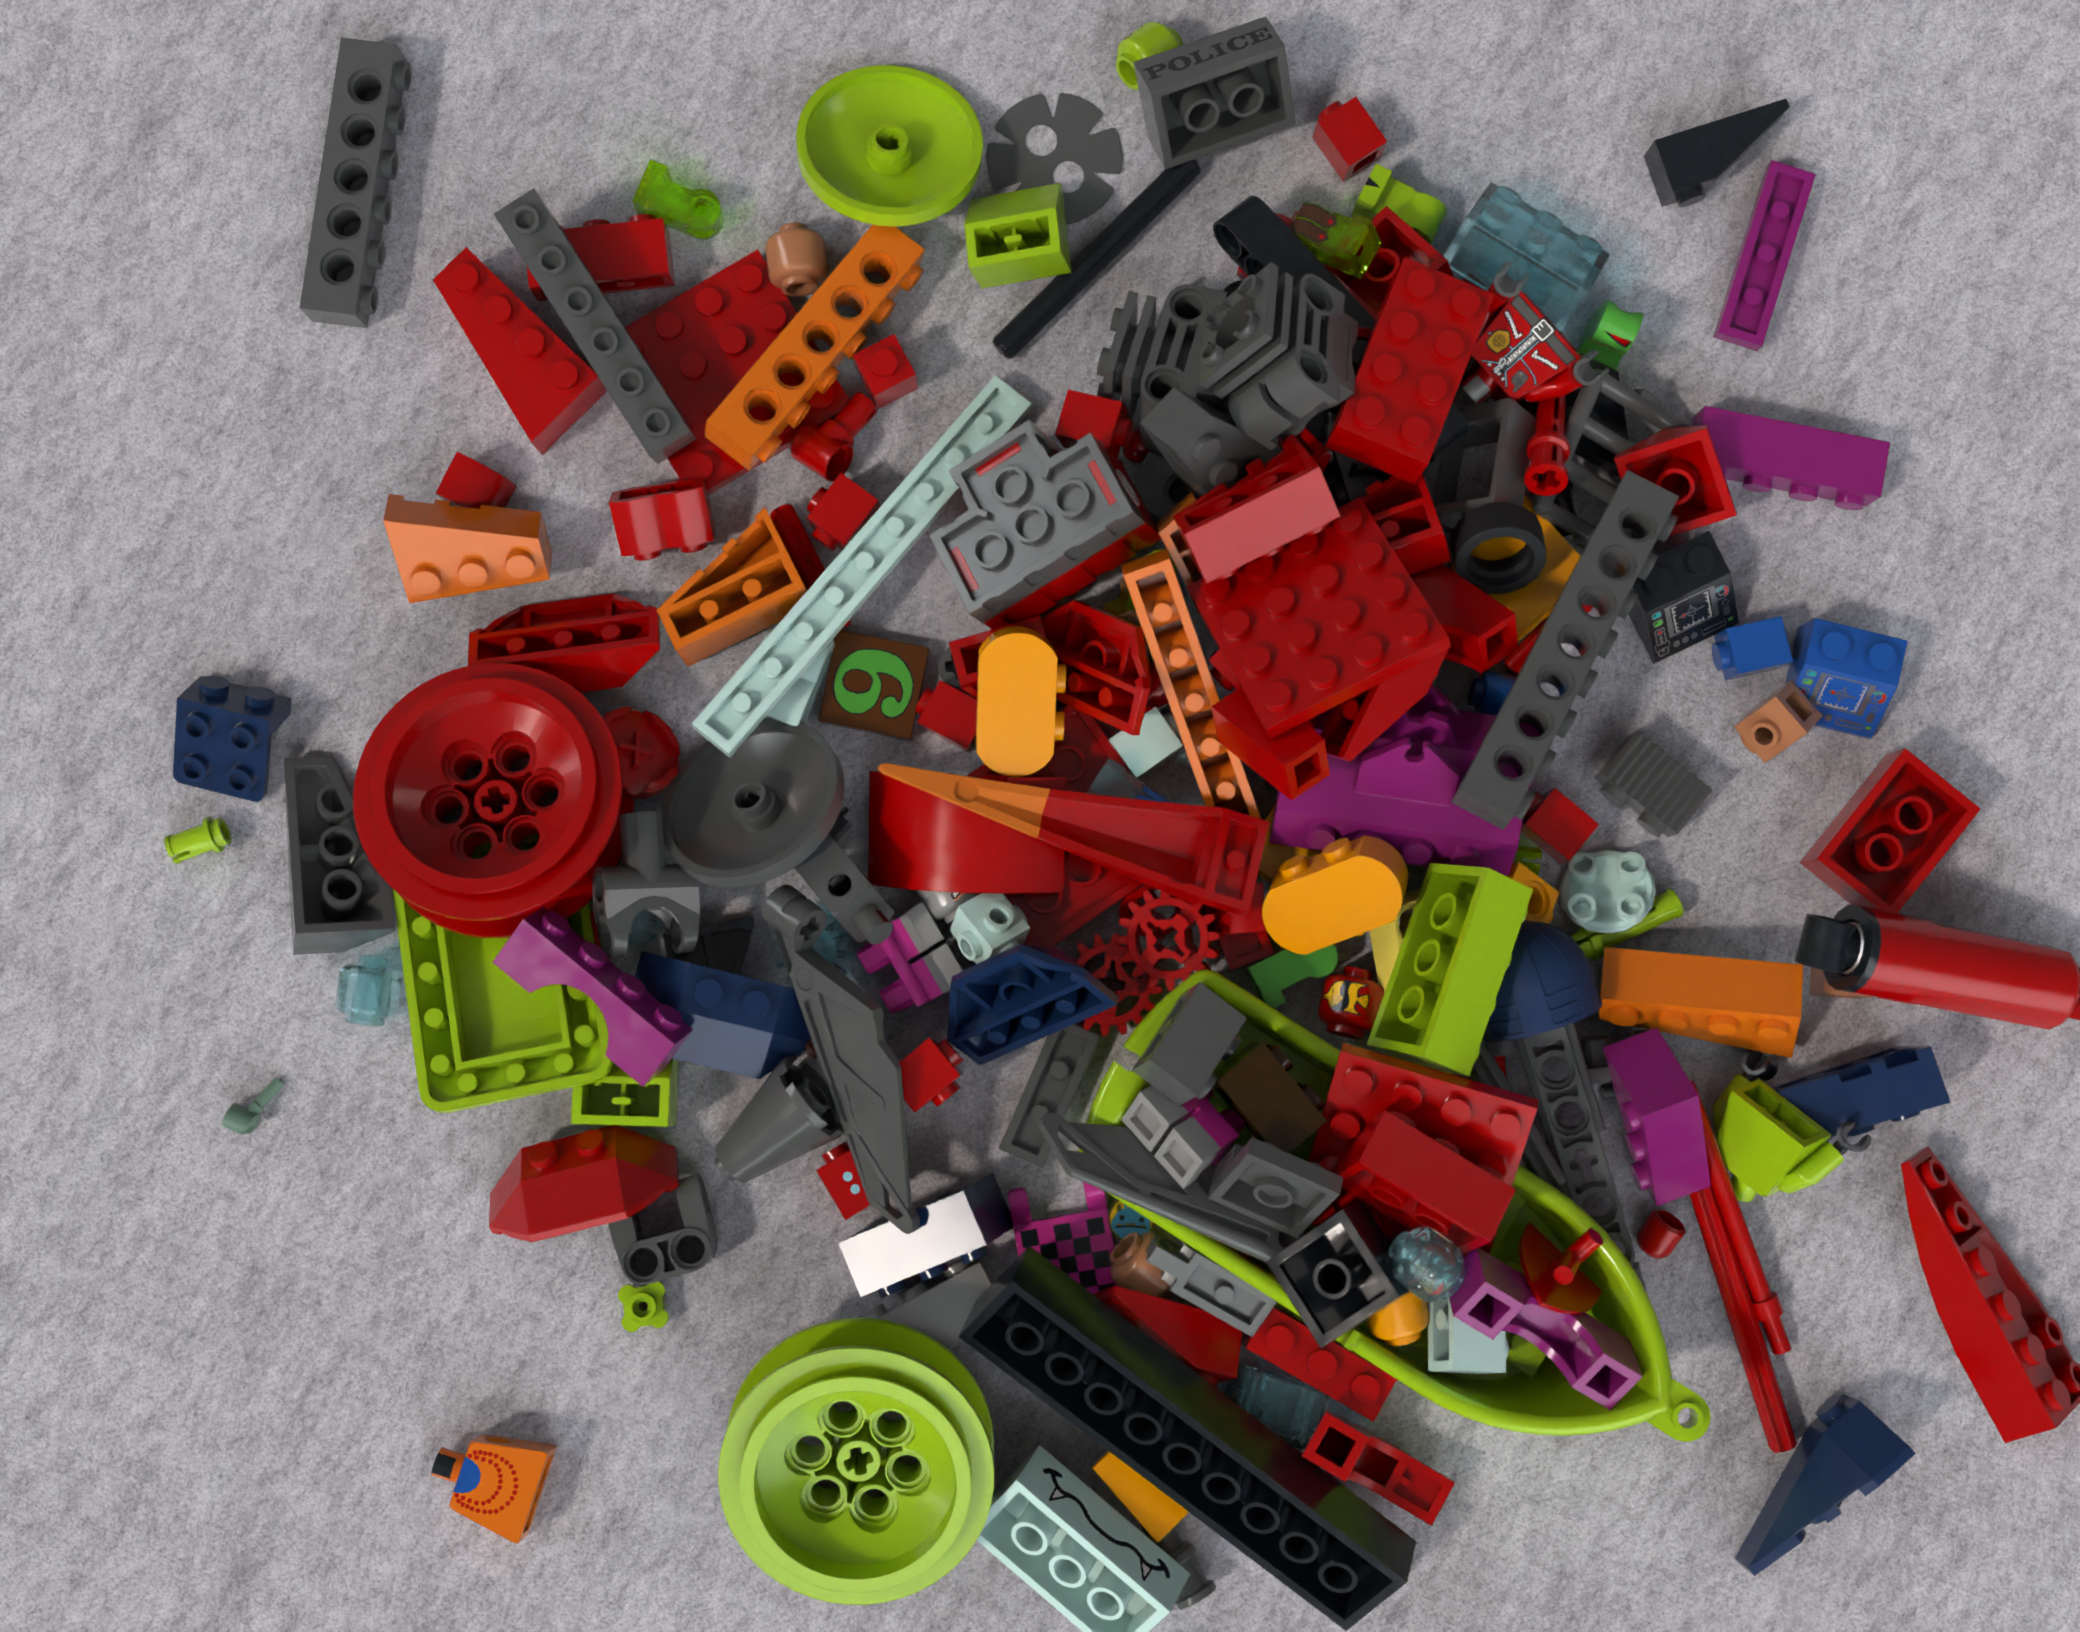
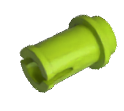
[164,816,231,864]

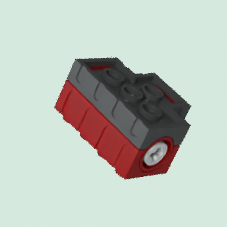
[929,420,1161,629]

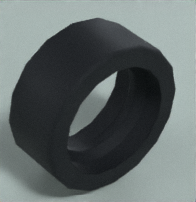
[1451,502,1546,594]

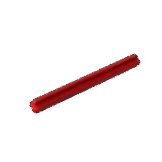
[1689,1185,1797,1453]

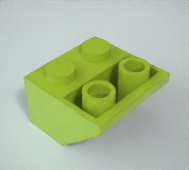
[964,183,1072,289]
[571,1059,679,1127]

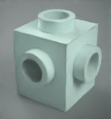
[950,893,1030,965]

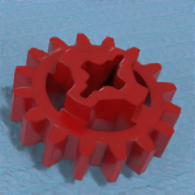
[1116,889,1223,991]
[1072,933,1162,1036]

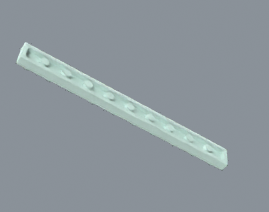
[692,375,1032,758]

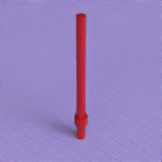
[1690,1081,1792,1355]

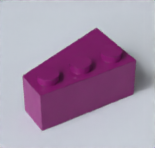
[1603,1027,1711,1206]

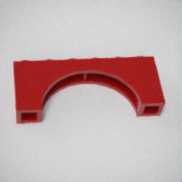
[1211,564,1518,801]

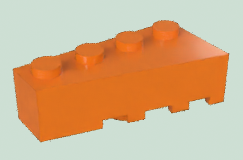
[1599,947,1803,1058]

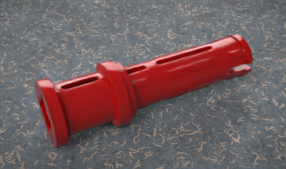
[1524,395,1570,496]

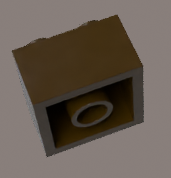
[1213,1042,1327,1153]

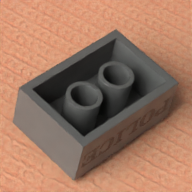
[1133,16,1296,169]

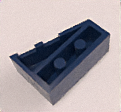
[1772,1046,1951,1143]

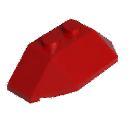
[468,593,660,693]
[1041,600,1152,735]
[489,1125,679,1242]

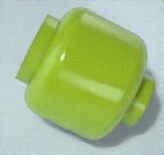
[1115,21,1184,90]

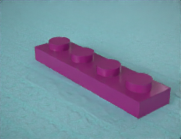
[1713,160,1816,351]

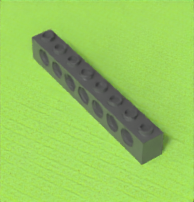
[1451,470,1679,830]

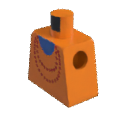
[431,1434,557,1544]

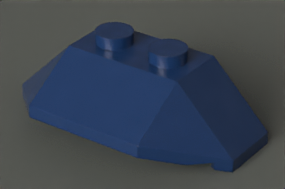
[947,944,1119,1065]
[635,951,811,1079]

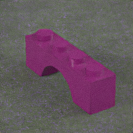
[493,907,693,1087]
[1444,1248,1643,1410]

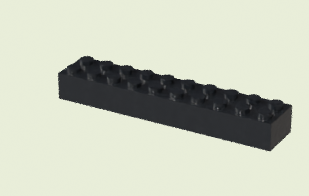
[958,1246,1416,1631]

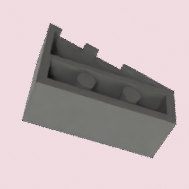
[1140,387,1284,498]

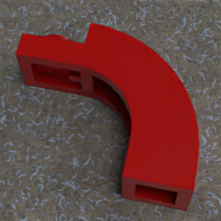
[1302,1410,1455,1526]

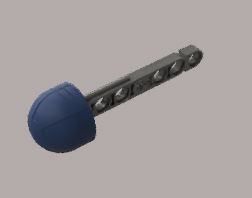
[1482,921,1647,1293]

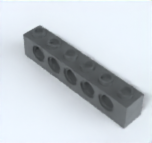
[299,38,412,328]
[494,188,697,464]

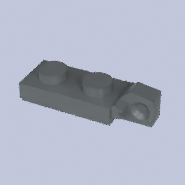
[1146,1234,1277,1337]

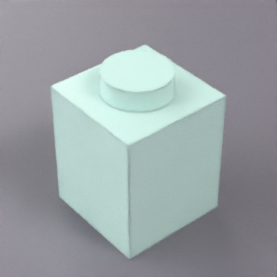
[1109,707,1183,781]

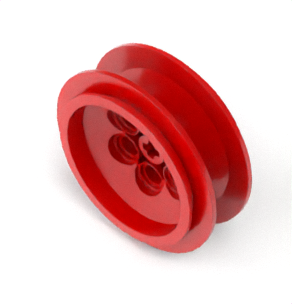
[353,663,635,938]

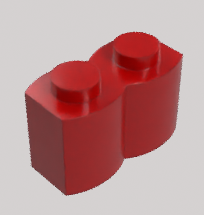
[609,477,716,561]

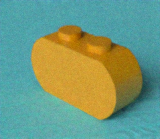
[976,626,1066,777]
[1262,836,1408,955]

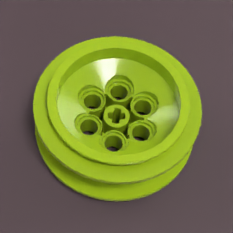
[718,1318,995,1605]

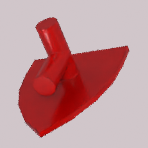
[1518,1222,1603,1315]

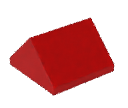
[1614,425,1737,541]

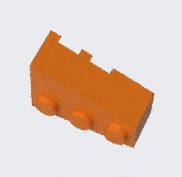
[383,494,552,603]
[656,507,807,667]

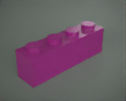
[1691,406,1890,510]

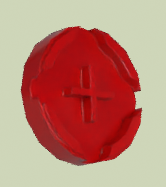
[602,707,681,799]

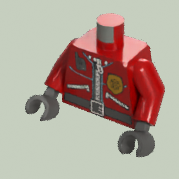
[1461,261,1609,404]

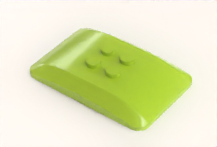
[392,834,613,1113]

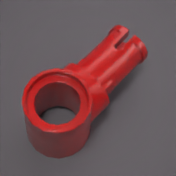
[790,392,878,482]

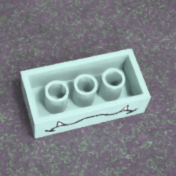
[977,1445,1190,1632]

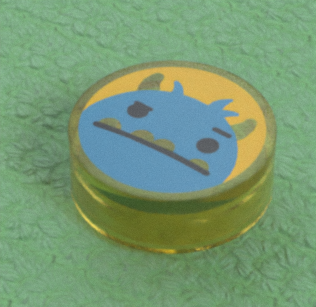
[1108,1199,1155,1240]

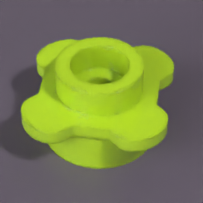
[618,1281,669,1332]

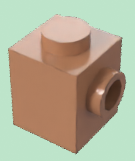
[1734,680,1822,763]

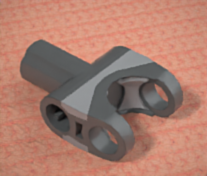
[592,811,700,958]

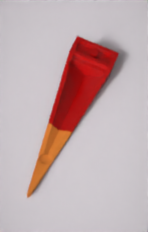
[878,763,1269,916]

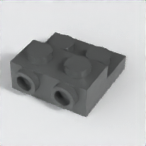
[1208,1137,1344,1238]

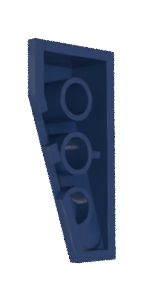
[1735,1394,1916,1576]

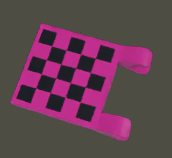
[1008,1182,1118,1294]

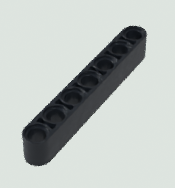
[1213,196,1469,463]

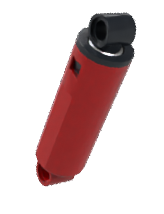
[1795,905,2080,1030]

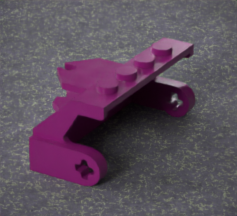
[1264,684,1539,877]

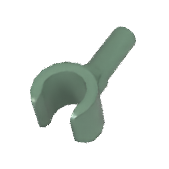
[222,1077,284,1135]

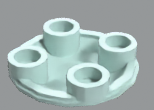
[1559,849,1656,934]

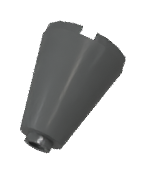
[715,1055,844,1183]

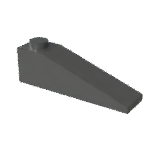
[284,757,395,955]

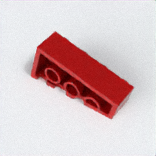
[433,247,607,455]

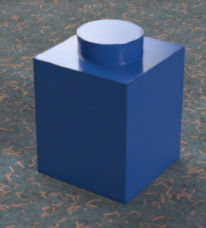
[1712,616,1793,681]

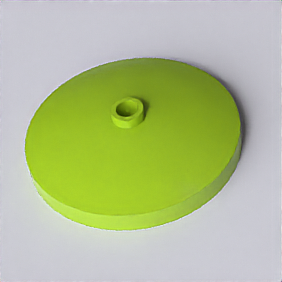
[796,65,983,227]

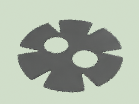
[986,93,1123,224]

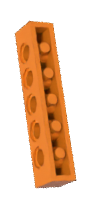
[705,225,925,471]
[1121,549,1261,819]

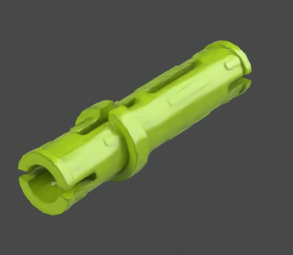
[1569,888,1684,960]

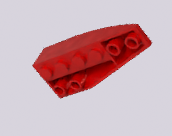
[1901,1146,2080,1443]

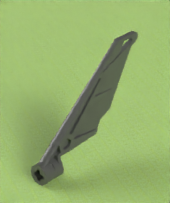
[762,885,920,1234]
[1038,1112,1306,1262]

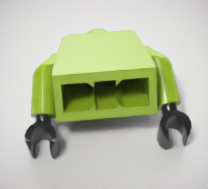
[1712,1050,1872,1202]

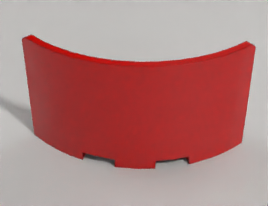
[868,771,1066,894]

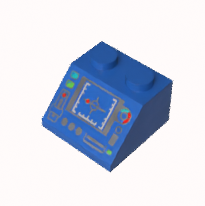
[1785,618,1908,739]

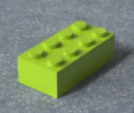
[1367,863,1533,1077]

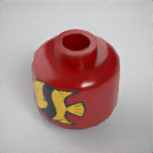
[1318,966,1384,1040]

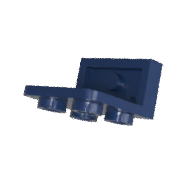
[173,675,292,802]

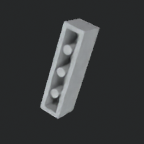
[834,1258,994,1409]

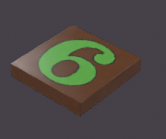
[818,630,930,741]

